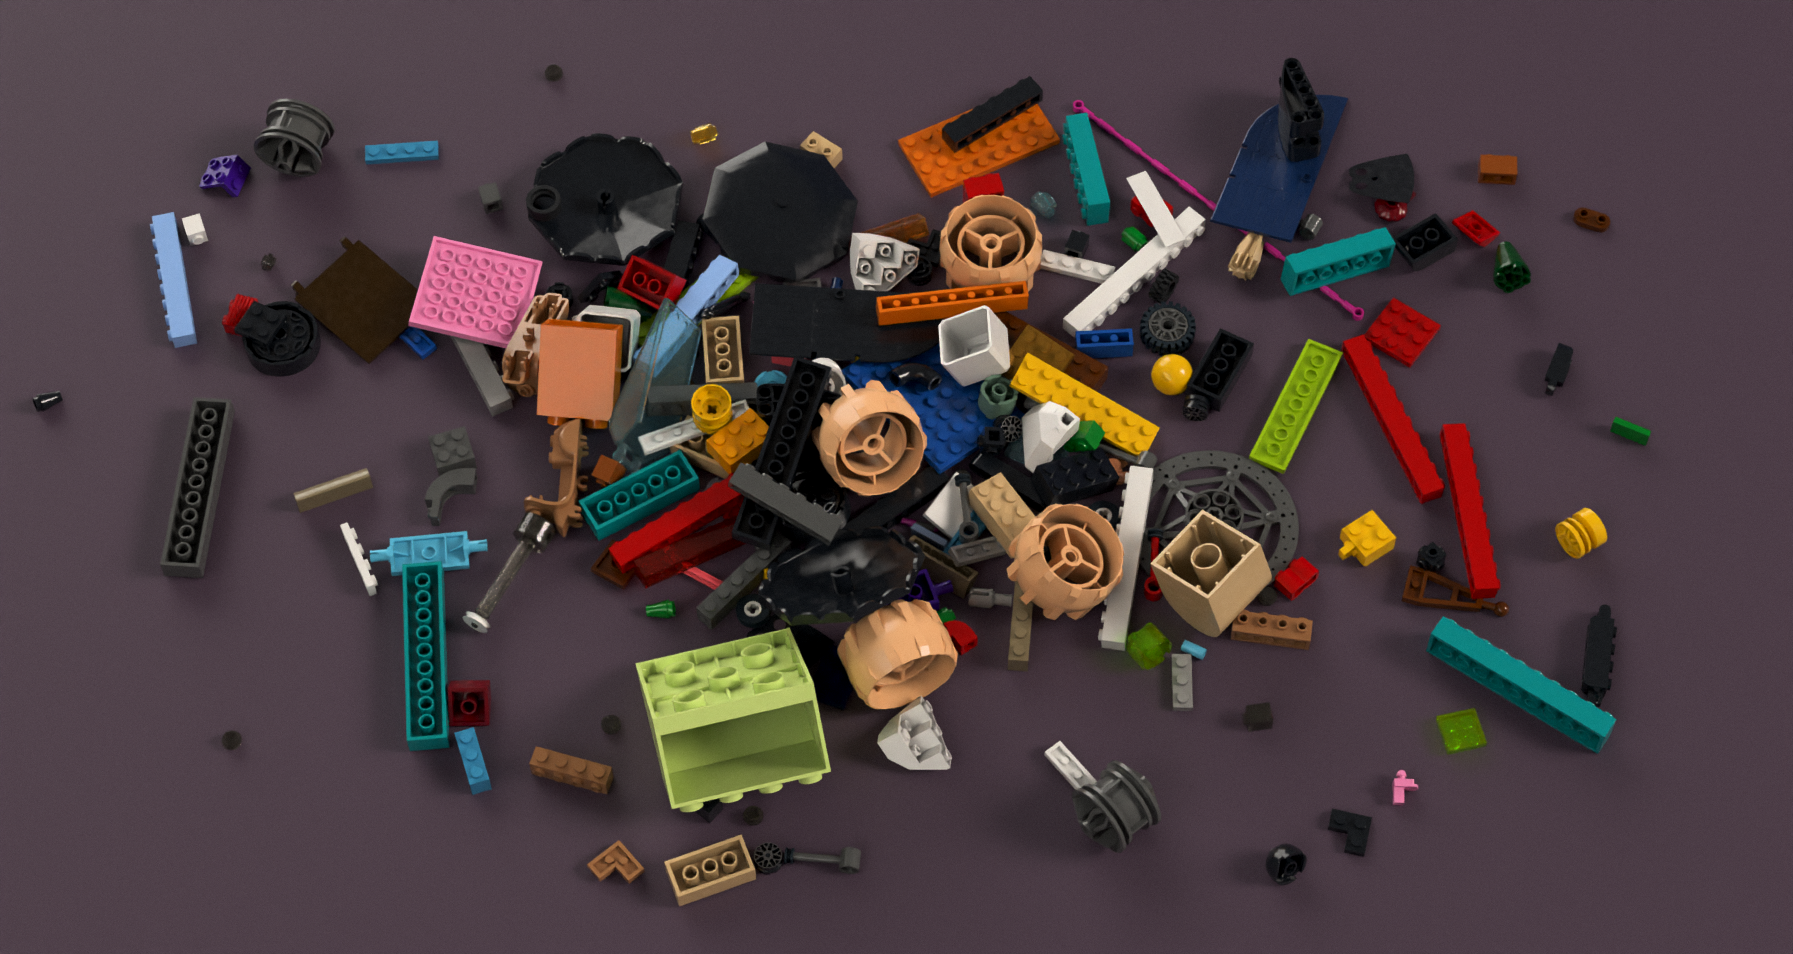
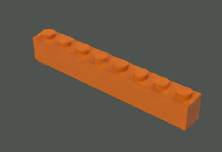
[876,281,1029,326]

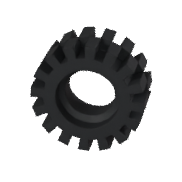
[1148,268,1179,304]

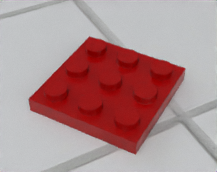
[1364,297,1441,368]

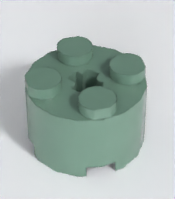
[978,374,1018,420]

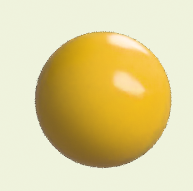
[1151,354,1193,396]

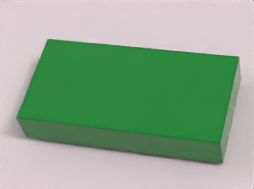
[1610,417,1651,446]

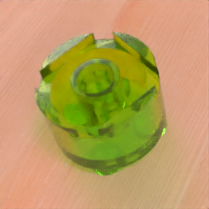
[1126,622,1172,670]

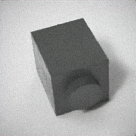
[478,182,503,214]

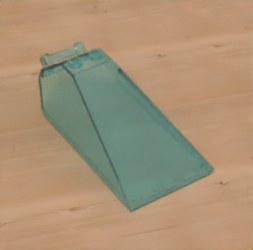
[609,298,702,474]

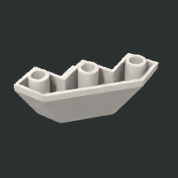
[850,233,920,292]
[1021,401,1080,473]
[877,696,952,770]

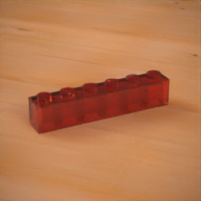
[634,515,747,589]

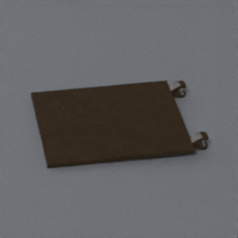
[291,236,418,364]

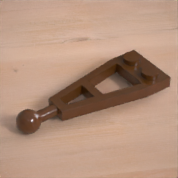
[1401,565,1509,617]

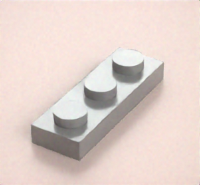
[948,536,1006,567]
[1171,654,1193,711]

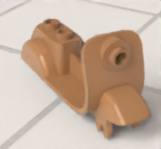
[502,293,569,397]
[523,418,589,537]

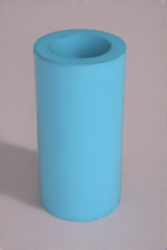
[1181,640,1207,660]

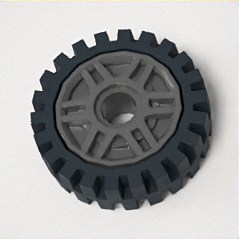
[1140,301,1196,356]

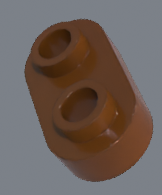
[1573,207,1611,233]

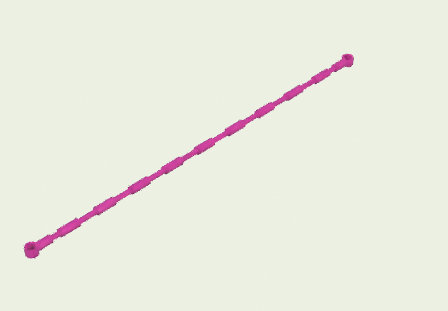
[1073,100,1364,321]

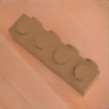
[1230,609,1313,650]
[529,746,614,794]

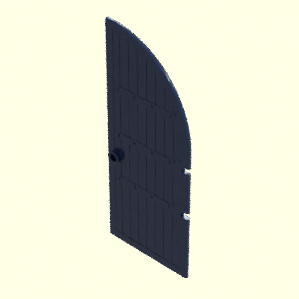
[1210,95,1348,243]

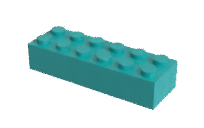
[1062,113,1110,226]
[1280,227,1396,296]
[579,450,700,541]

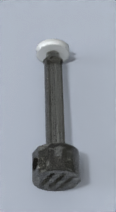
[462,512,556,633]

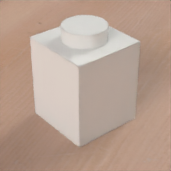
[182,213,208,246]

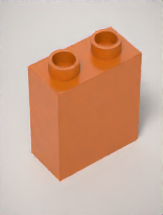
[537,319,623,429]

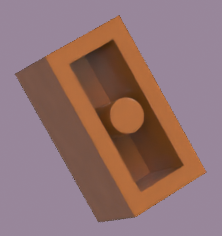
[1478,154,1517,185]
[592,454,627,488]

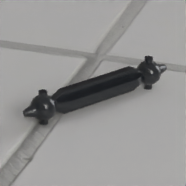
[700,291,751,319]

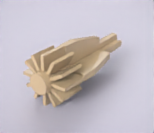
[1228,232,1264,281]

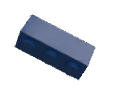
[1075,329,1134,358]

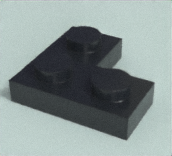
[907,229,941,267]
[577,270,623,303]
[1328,809,1372,857]

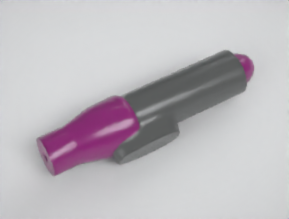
[901,518,939,533]

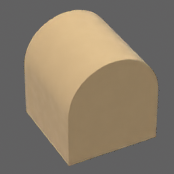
[1150,509,1272,637]

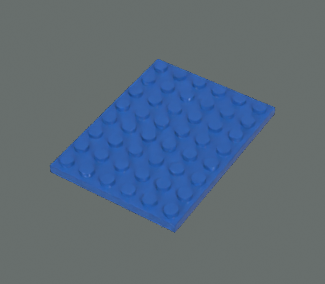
[841,343,1025,474]

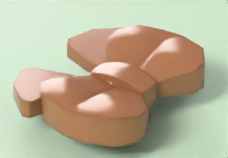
[1109,458,1129,485]

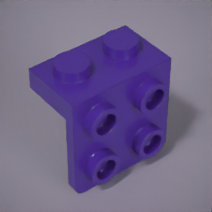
[199,155,251,197]

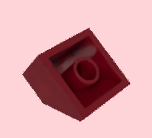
[448,680,491,726]

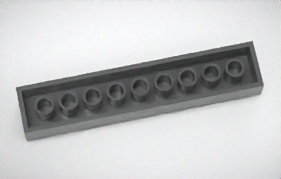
[160,397,235,578]

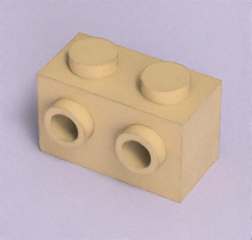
[800,131,842,168]

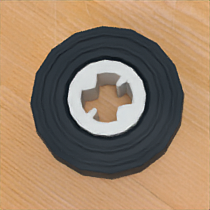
[1089,500,1121,530]
[736,594,771,628]

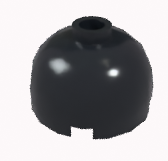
[1265,844,1307,886]

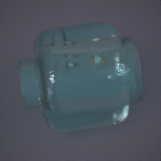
[1030,191,1057,219]

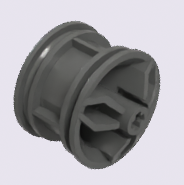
[254,99,335,177]
[1072,760,1161,853]

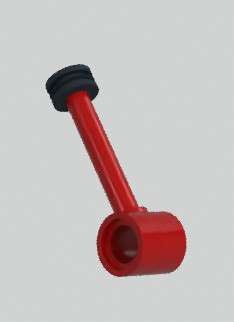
[1144,528,1163,602]

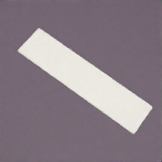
[1126,171,1185,247]

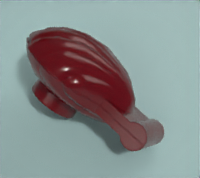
[1374,191,1416,222]

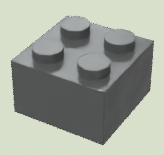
[428,426,477,476]

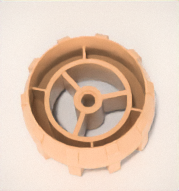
[939,195,1042,292]
[812,380,927,497]
[1007,504,1124,620]
[837,599,958,710]

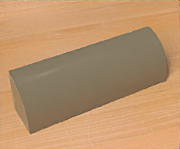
[293,468,373,513]
[909,535,979,599]

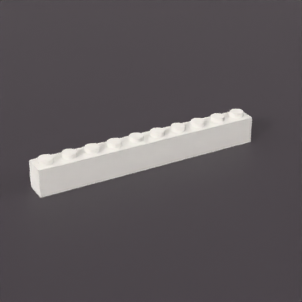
[1063,207,1206,338]
[1098,466,1153,651]

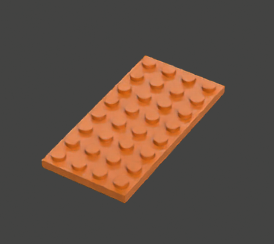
[898,104,1060,198]

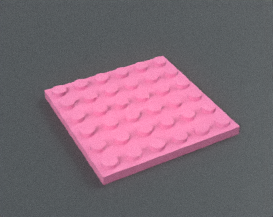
[408,236,543,348]

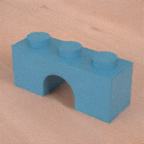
[455,727,492,795]

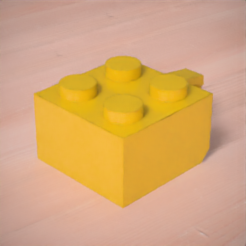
[1338,510,1396,566]

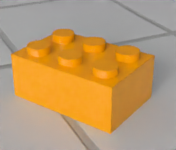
[706,408,769,474]

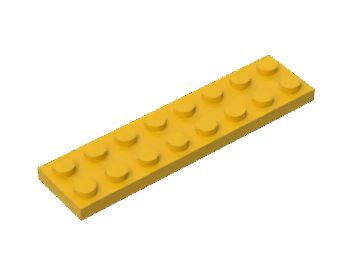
[1009,352,1160,457]

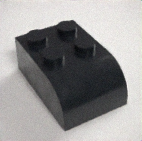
[1392,213,1458,271]

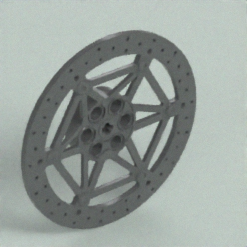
[1139,450,1299,593]

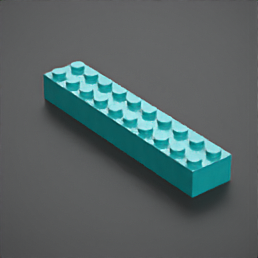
[402,561,450,751]
[1426,616,1617,754]

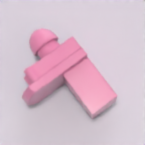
[1392,770,1418,806]

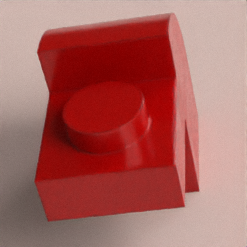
[944,620,978,655]

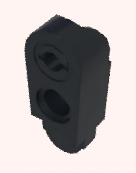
[1544,343,1573,396]

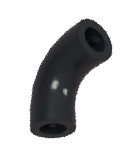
[889,362,942,390]

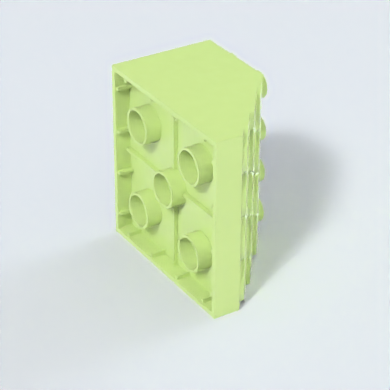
[635,628,831,812]

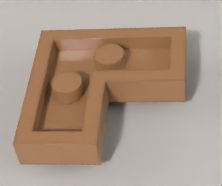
[587,840,645,884]

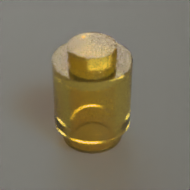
[690,123,718,145]

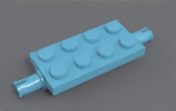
[370,531,488,576]

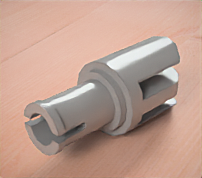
[968,587,1012,608]

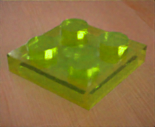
[1436,708,1487,755]

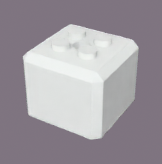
[577,305,641,372]
[938,305,1010,387]

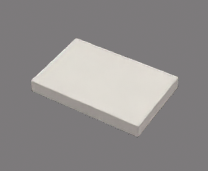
[922,472,974,540]

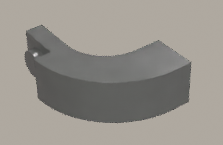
[425,468,478,526]

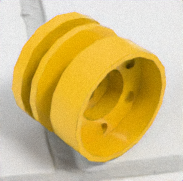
[691,384,733,434]
[1555,507,1607,559]

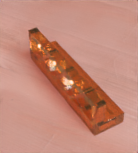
[851,213,929,243]

